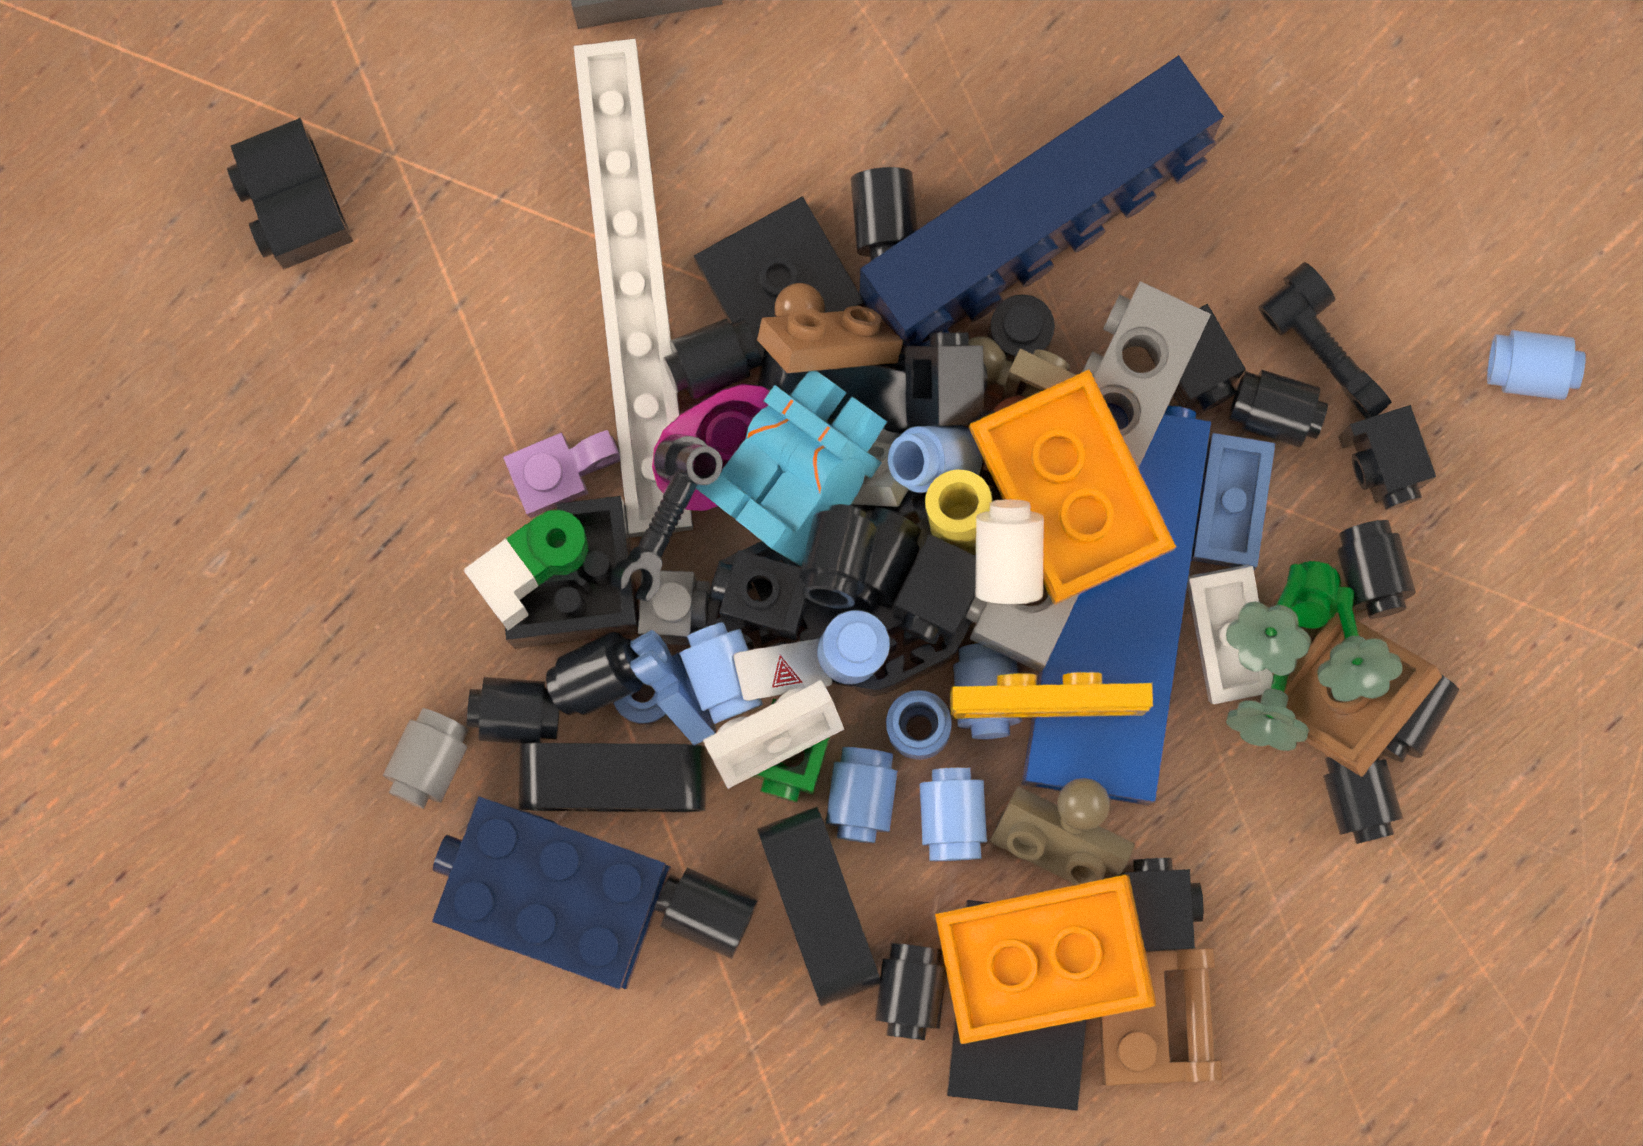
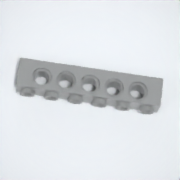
[966,281,1211,672]

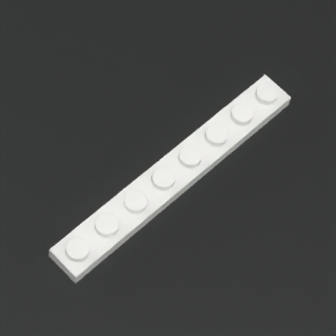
[574,39,693,538]

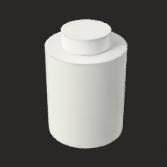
[976,500,1044,604]

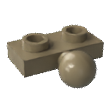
[969,337,1076,402]
[990,778,1135,885]

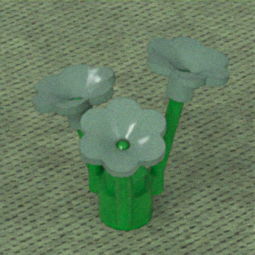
[1225,561,1403,751]

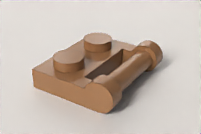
[1099,948,1223,1086]

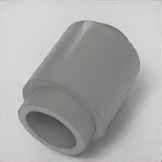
[383,708,469,809]

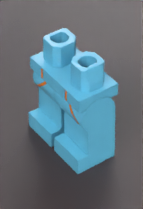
[696,371,887,566]

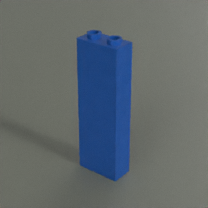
[1021,403,1211,806]

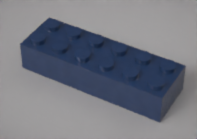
[860,55,1224,354]

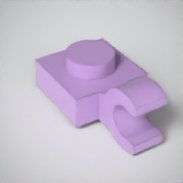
[503,430,620,518]

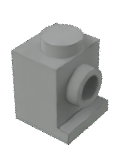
[638,570,710,645]

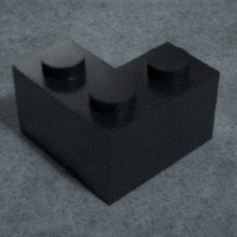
[505,496,639,649]

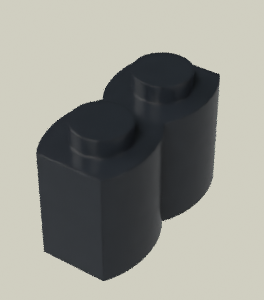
[227,118,353,269]

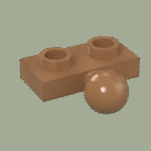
[757,283,903,373]

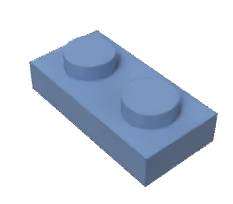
[1191,433,1275,571]

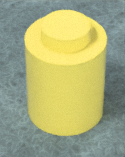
[925,470,992,555]

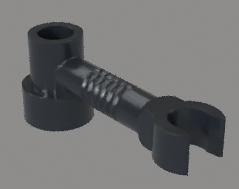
[1258,262,1392,419]
[611,434,722,602]

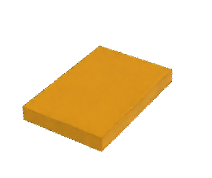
[969,369,1176,606]
[935,875,1157,1044]

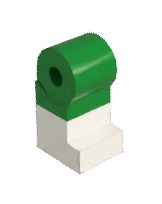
[463,510,588,631]

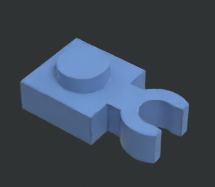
[630,630,716,746]

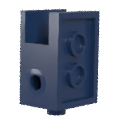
[432,796,671,990]

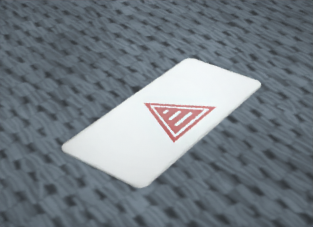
[733,639,832,701]

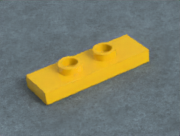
[950,672,1153,719]

